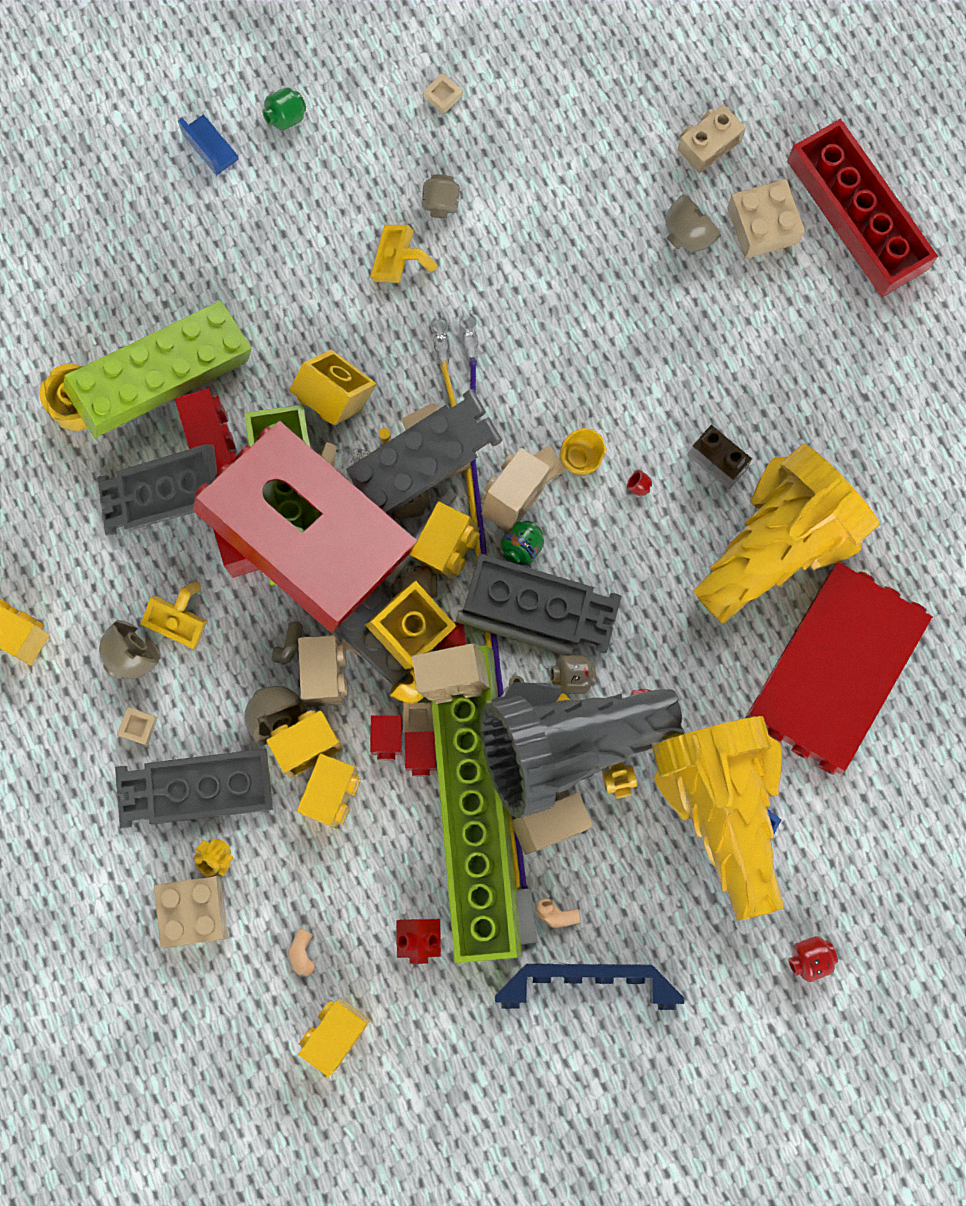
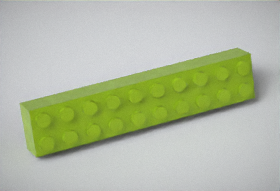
[431,645,523,963]

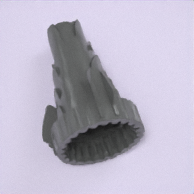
[480,682,685,818]

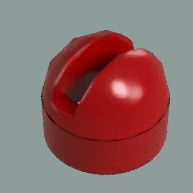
[627,470,652,496]

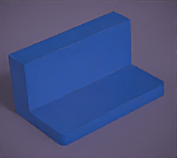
[178,114,239,176]

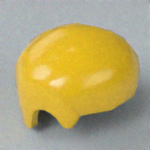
[559,428,607,476]
[390,667,424,704]

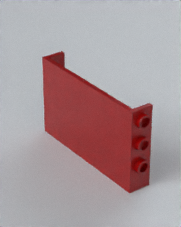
[745,562,933,775]

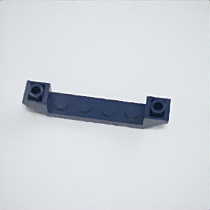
[495,963,684,1010]

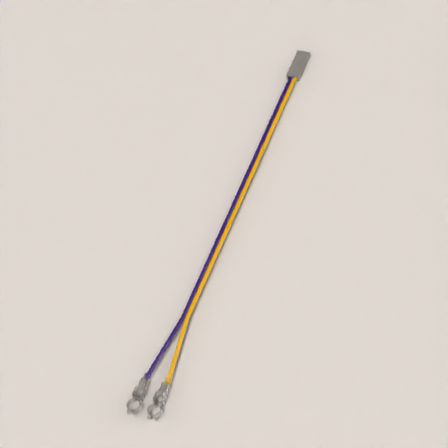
[431,310,538,944]

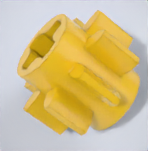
[602,762,637,799]
[193,838,234,877]

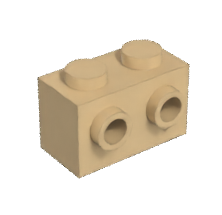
[678,104,746,174]

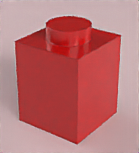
[370,715,403,761]
[405,731,436,777]

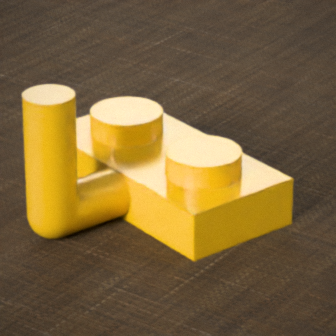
[370,225,437,283]
[141,581,208,649]

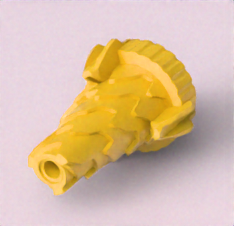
[692,443,880,625]
[652,716,784,921]

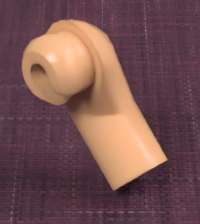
[536,898,581,929]
[288,928,315,976]

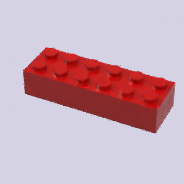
[787,118,938,298]
[174,388,259,578]

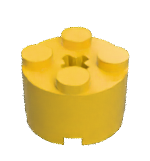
[39,364,88,431]

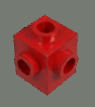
[396,919,441,964]

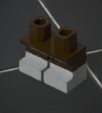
[687,425,752,490]

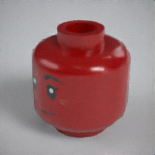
[788,936,838,982]

